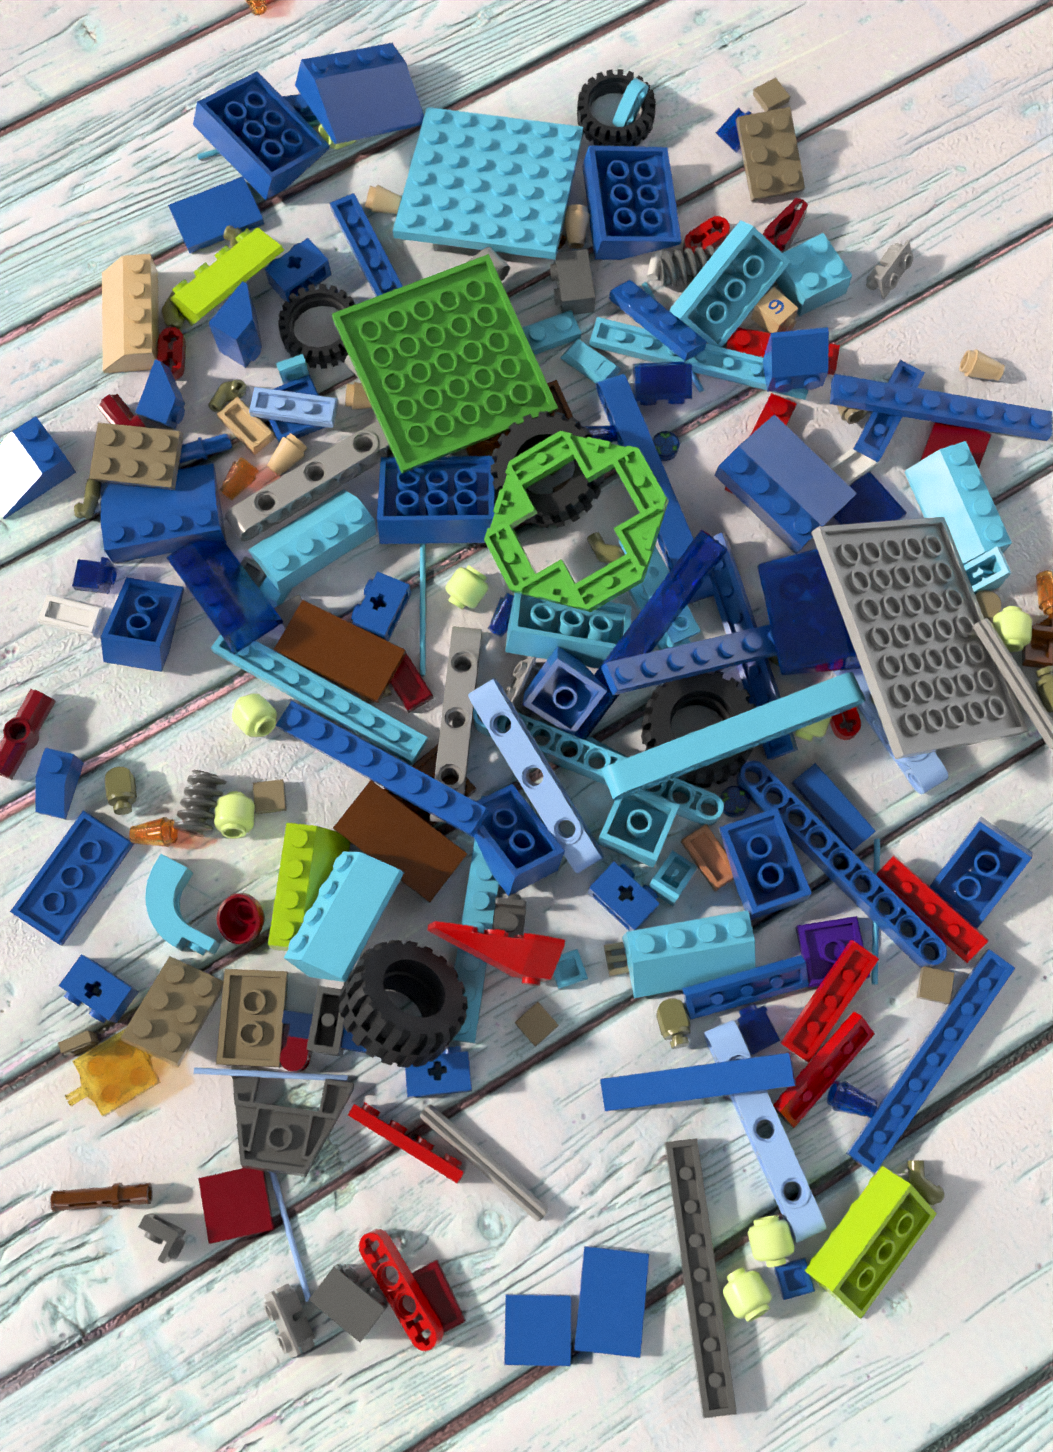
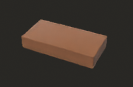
[681,824,734,892]

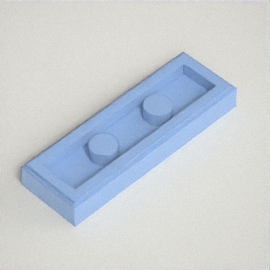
[249,387,339,428]

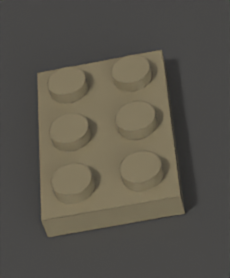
[736,107,805,201]
[89,422,184,490]
[121,956,224,1068]
[216,969,289,1068]

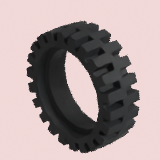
[577,69,656,146]
[278,284,356,369]

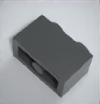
[550,249,595,315]
[307,986,345,1057]
[309,1264,388,1343]

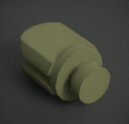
[1035,666,1053,713]
[105,767,137,815]
[656,998,691,1049]

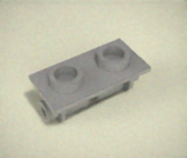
[866,240,913,299]
[505,657,543,716]
[264,1283,315,1358]

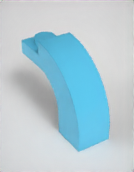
[145,854,221,956]

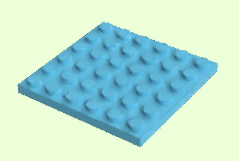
[393,107,583,260]

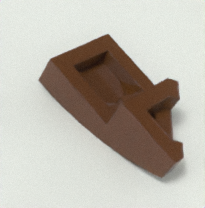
[1022,612,1053,669]

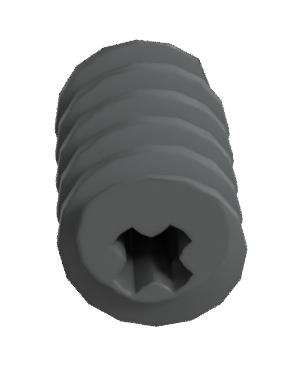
[659,245,715,287]
[173,770,227,837]

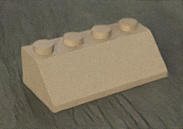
[102,254,159,373]

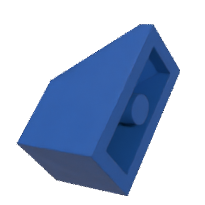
[135,359,185,429]
[35,748,84,820]

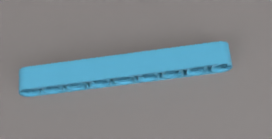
[601,672,866,800]
[473,708,724,826]

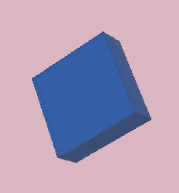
[773,1257,815,1300]

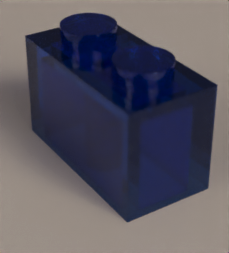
[633,361,692,406]

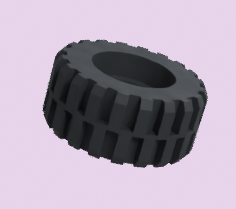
[491,411,604,528]
[641,670,756,788]
[339,940,468,1068]

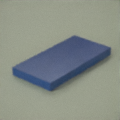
[10,810,134,946]

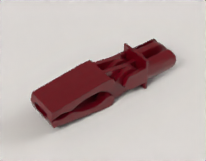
[763,197,808,253]

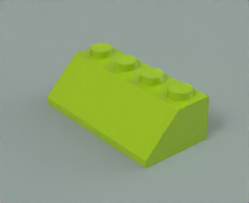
[170,227,284,326]
[268,823,351,951]
[805,1166,937,1319]

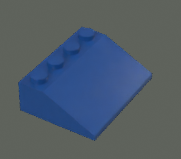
[295,43,424,145]
[193,71,330,200]
[582,146,682,260]
[714,414,857,554]
[377,456,495,544]
[101,463,227,564]

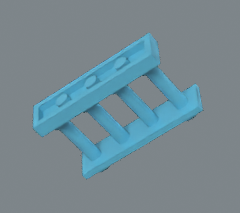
[619,540,701,650]

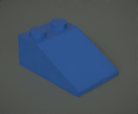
[0,416,76,519]
[100,577,184,672]
[474,784,565,896]
[719,808,812,920]
[930,816,1033,929]

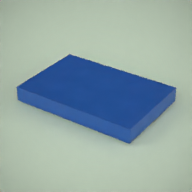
[168,176,265,254]
[574,1246,649,1358]

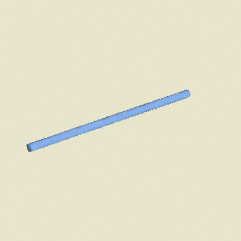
[193,1067,348,1082]
[269,1172,311,1302]

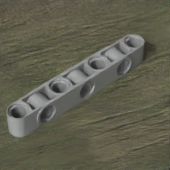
[225,420,393,541]
[430,626,482,823]

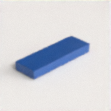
[791,763,876,851]

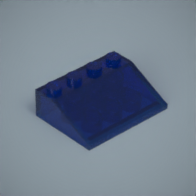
[757,549,861,675]

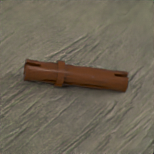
[50,1183,153,1212]

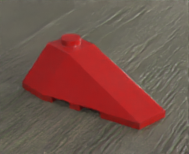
[427,921,565,986]

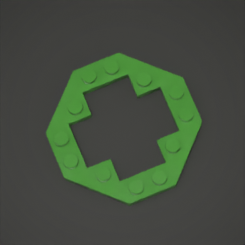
[484,431,669,612]

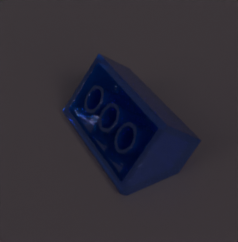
[166,541,283,655]

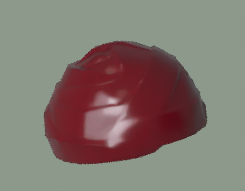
[217,893,265,944]

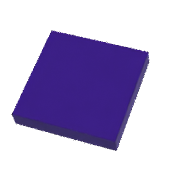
[795,916,870,988]

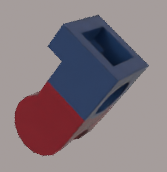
[280,1010,313,1073]

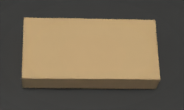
[217,396,276,455]

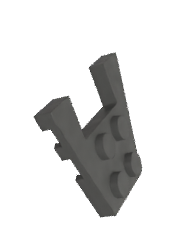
[231,1065,354,1177]

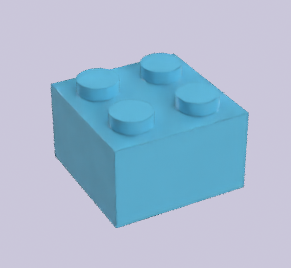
[776,233,853,317]
[598,790,680,868]

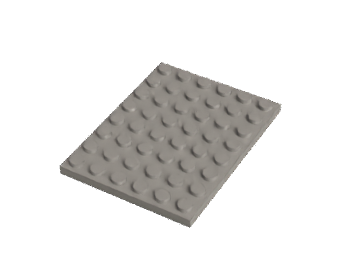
[811,517,1028,760]

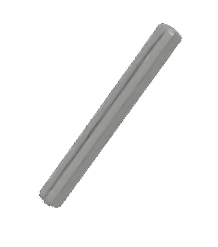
[973,618,1053,749]
[420,1104,548,1222]

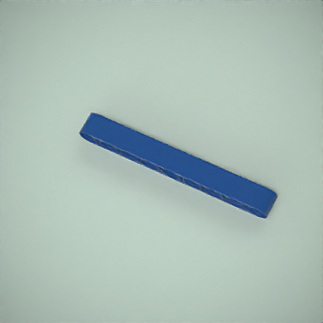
[596,374,714,605]
[736,760,947,968]

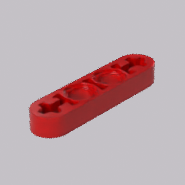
[359,1229,444,1351]

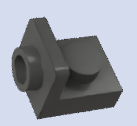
[493,893,527,938]
[138,1213,186,1264]

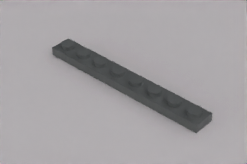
[664,1138,737,1418]

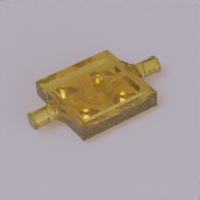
[65,1028,161,1117]

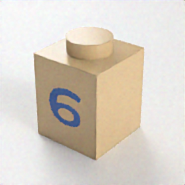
[751,287,798,333]

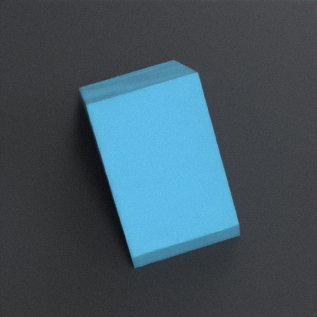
[963,546,1011,594]
[649,850,698,906]

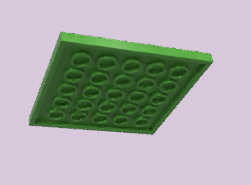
[332,254,558,474]

